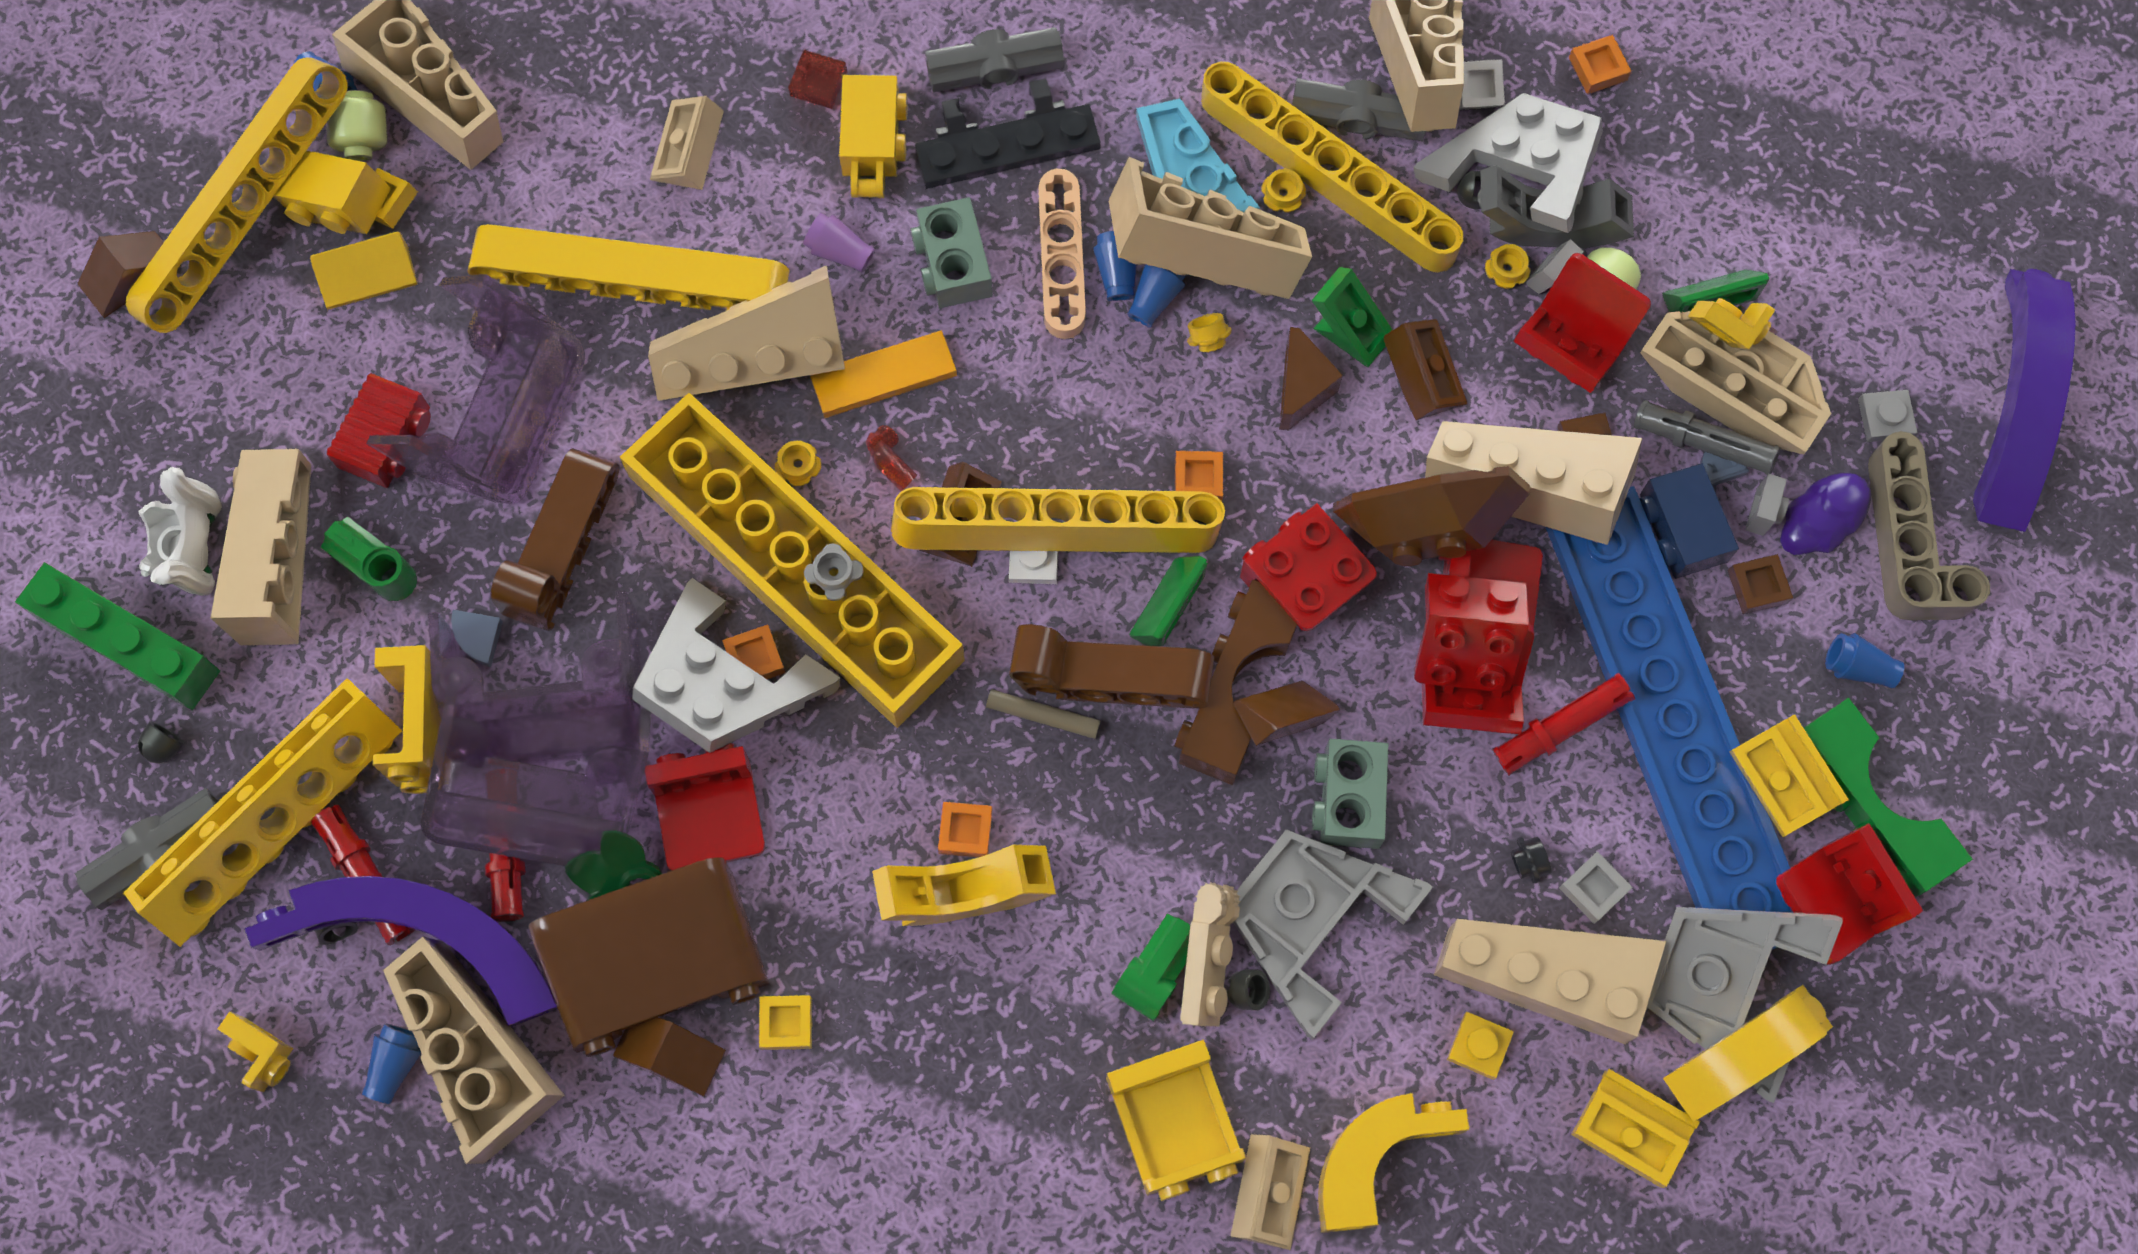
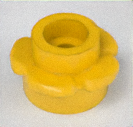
[1261,169,1306,213]
[1485,244,1530,289]
[1187,313,1232,352]
[775,440,821,486]

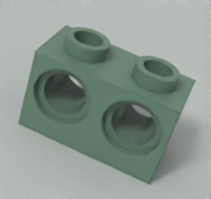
[910,197,993,309]
[1312,739,1388,849]

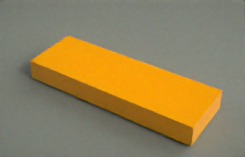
[810,330,957,418]

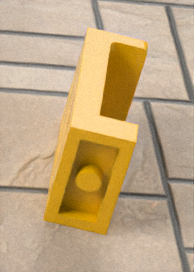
[373,645,447,794]
[1106,1039,1246,1201]

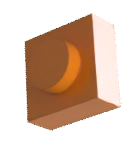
[1569,34,1632,95]
[1175,451,1223,502]
[722,624,785,679]
[938,802,993,858]

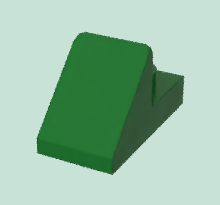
[1312,267,1393,367]

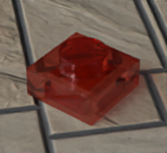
[788,50,847,109]

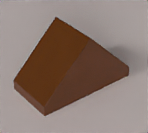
[77,231,181,318]
[1279,327,1343,430]
[613,1017,726,1097]

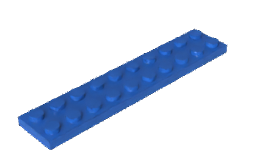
[1545,486,1793,951]

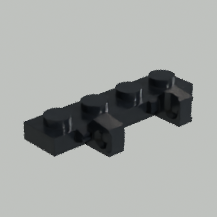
[914,78,1101,189]

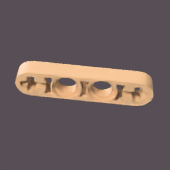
[1039,168,1086,339]

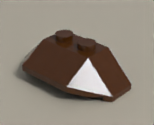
[1333,466,1530,566]

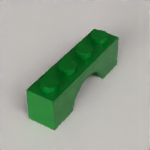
[15,562,221,711]
[1804,698,1973,898]

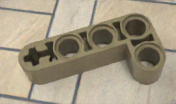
[1868,431,1990,620]

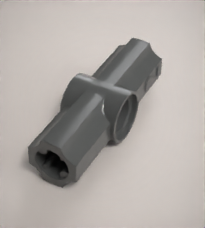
[925,27,1064,92]
[1292,78,1426,142]
[75,788,218,910]

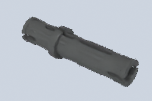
[1634,400,1781,475]

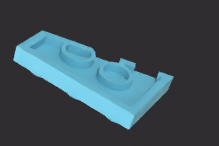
[1136,99,1260,212]

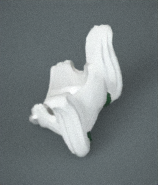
[139,467,222,596]

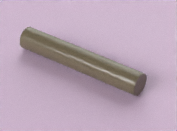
[986,689,1101,739]

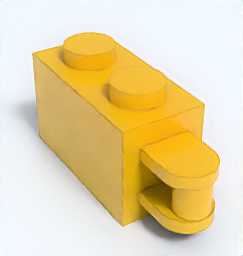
[839,75,908,198]
[273,151,391,234]

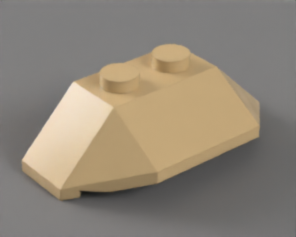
[1640,311,1831,455]

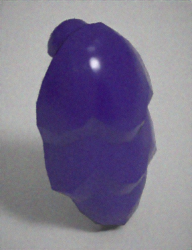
[1780,473,1871,555]

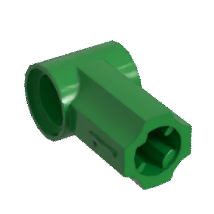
[321,516,417,601]
[1111,913,1190,1022]

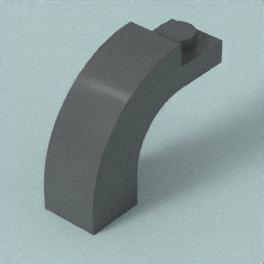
[1478,165,1634,248]

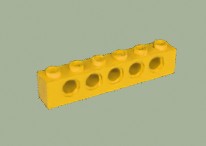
[123,678,402,947]

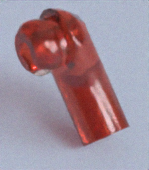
[866,425,917,491]

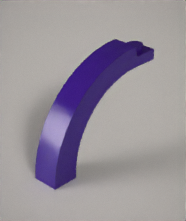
[1973,269,2076,532]
[244,876,558,1027]

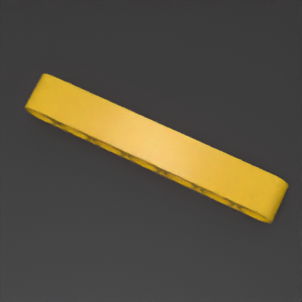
[126,57,348,333]
[1201,61,1463,272]
[468,225,790,311]
[891,487,1225,553]

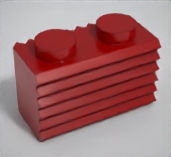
[327,373,431,488]

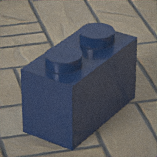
[1639,463,1739,579]

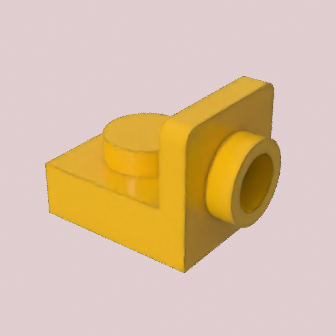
[1687,298,1775,349]
[218,1012,294,1092]

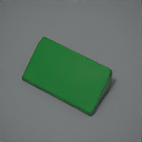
[1662,270,1769,313]
[1129,556,1208,647]

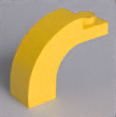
[872,844,1056,926]
[1663,985,1833,1122]
[1318,1093,1470,1233]

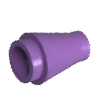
[803,213,875,273]

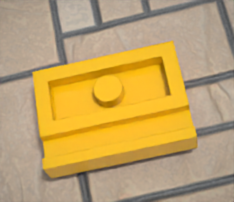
[1730,714,1849,837]
[1571,1069,1700,1188]

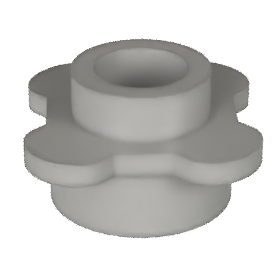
[804,544,863,601]

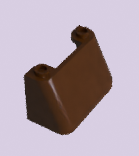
[529,857,769,1057]

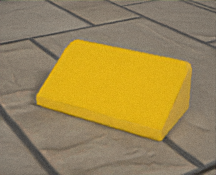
[310,232,418,310]

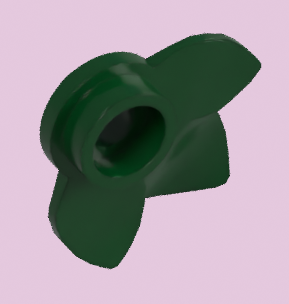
[565,830,663,901]

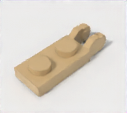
[1180,883,1241,1027]

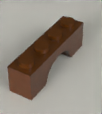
[1174,579,1298,785]

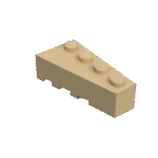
[332,0,503,170]
[1369,0,1464,132]
[1109,157,1312,299]
[648,265,845,401]
[1425,421,1642,545]
[210,449,311,645]
[1434,919,1666,1044]
[383,937,565,1164]

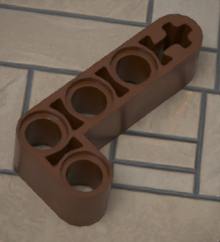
[491,448,619,631]
[1009,624,1214,709]

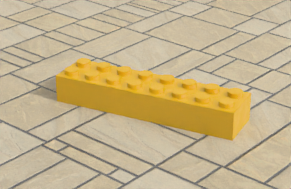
[620,393,965,728]

